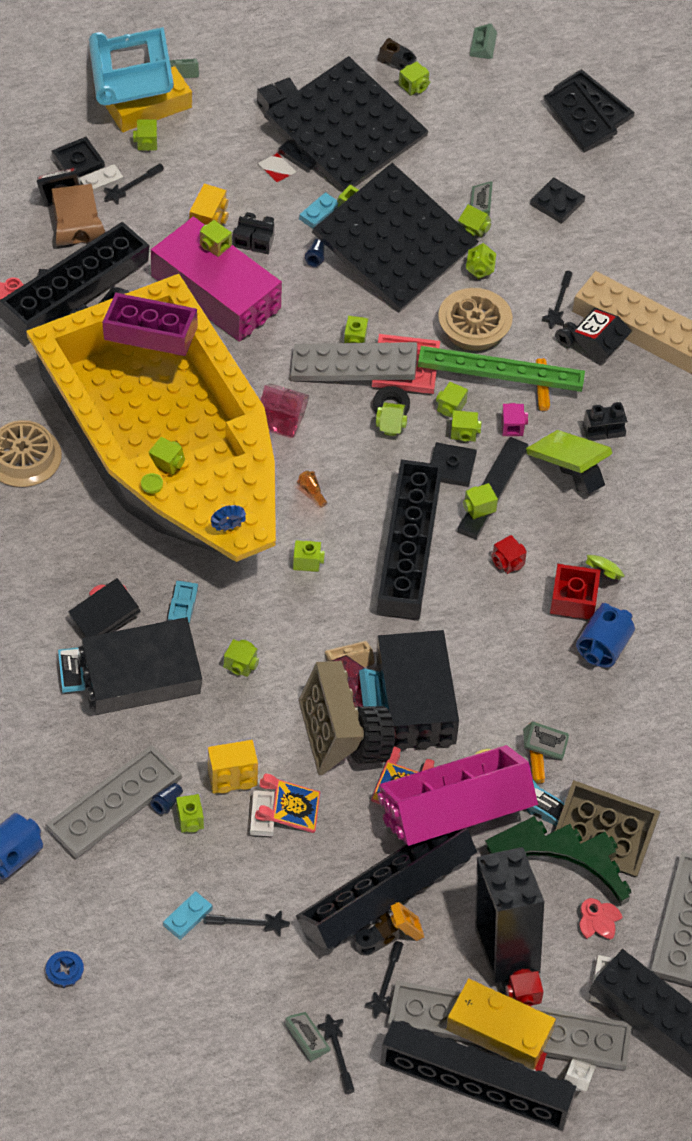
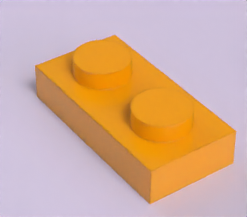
[391,902,425,941]

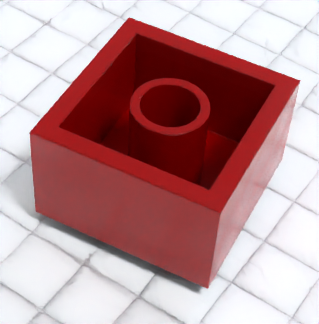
[550,563,601,620]

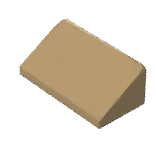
[325,641,375,671]

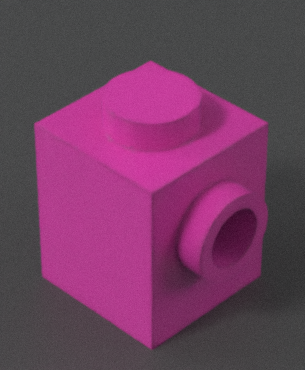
[501,403,528,436]

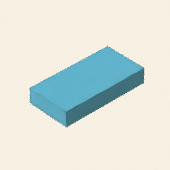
[359,669,384,706]

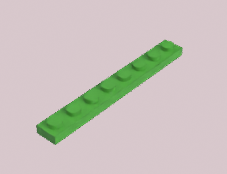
[418,346,585,392]

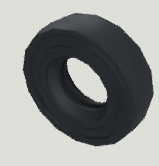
[373,386,410,415]

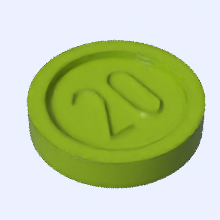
[141,473,163,494]

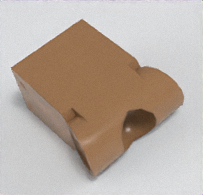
[52,184,105,246]

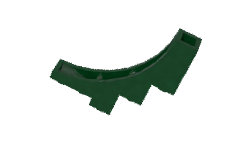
[485,816,632,906]

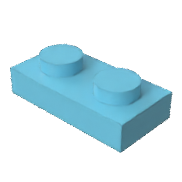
[299,192,338,229]
[163,891,213,940]

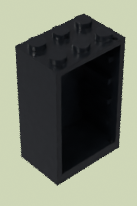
[78,617,203,716]
[376,630,459,751]
[475,847,545,983]

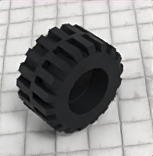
[351,706,395,764]

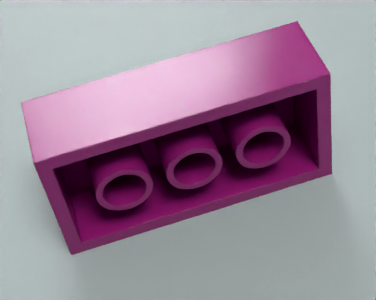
[102,293,198,356]

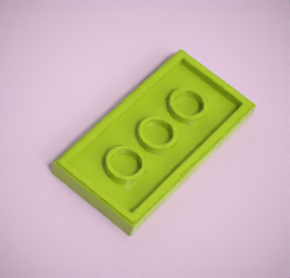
[526,430,613,473]

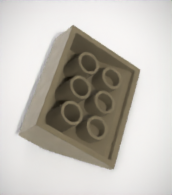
[298,661,364,775]
[555,780,661,876]

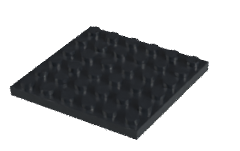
[264,56,429,192]
[312,162,479,313]

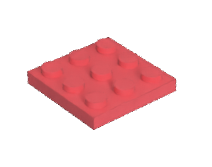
[372,334,440,394]

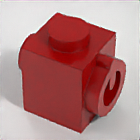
[491,535,527,574]
[505,969,544,1007]

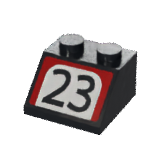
[37,167,81,207]
[570,308,632,364]

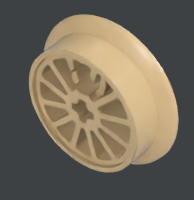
[438,288,513,351]
[0,420,62,487]

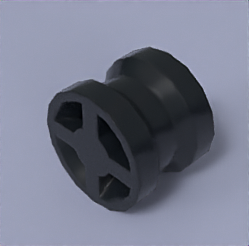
[555,322,576,348]

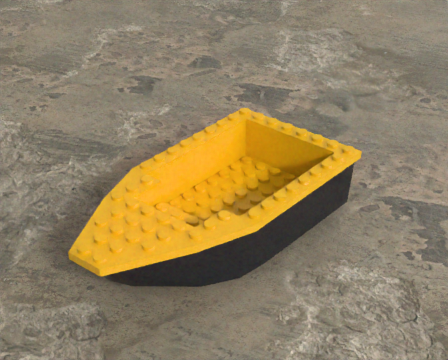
[26,274,276,562]

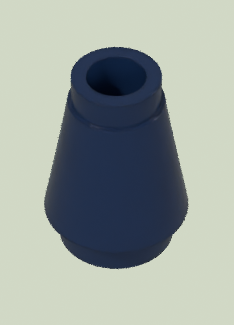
[305,238,325,267]
[150,783,183,815]

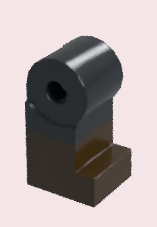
[377,37,416,71]
[356,912,399,956]

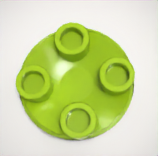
[585,555,625,580]

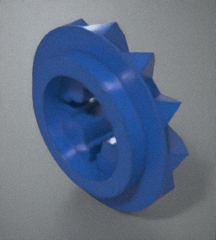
[211,505,246,532]
[46,951,84,987]

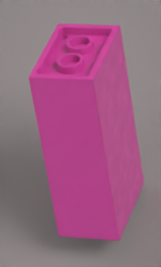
[151,216,282,342]
[378,745,538,846]

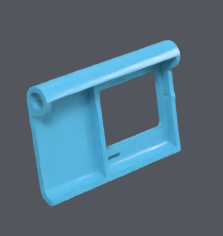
[89,27,173,105]

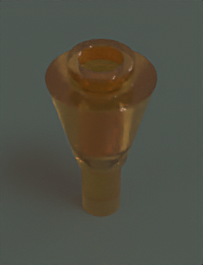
[297,471,328,508]

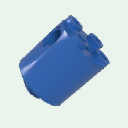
[576,603,635,668]
[0,813,44,880]

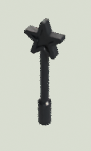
[104,163,164,205]
[542,271,573,329]
[205,911,290,937]
[365,941,404,1019]
[317,1014,355,1094]

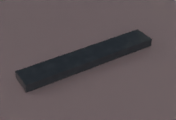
[457,436,529,540]

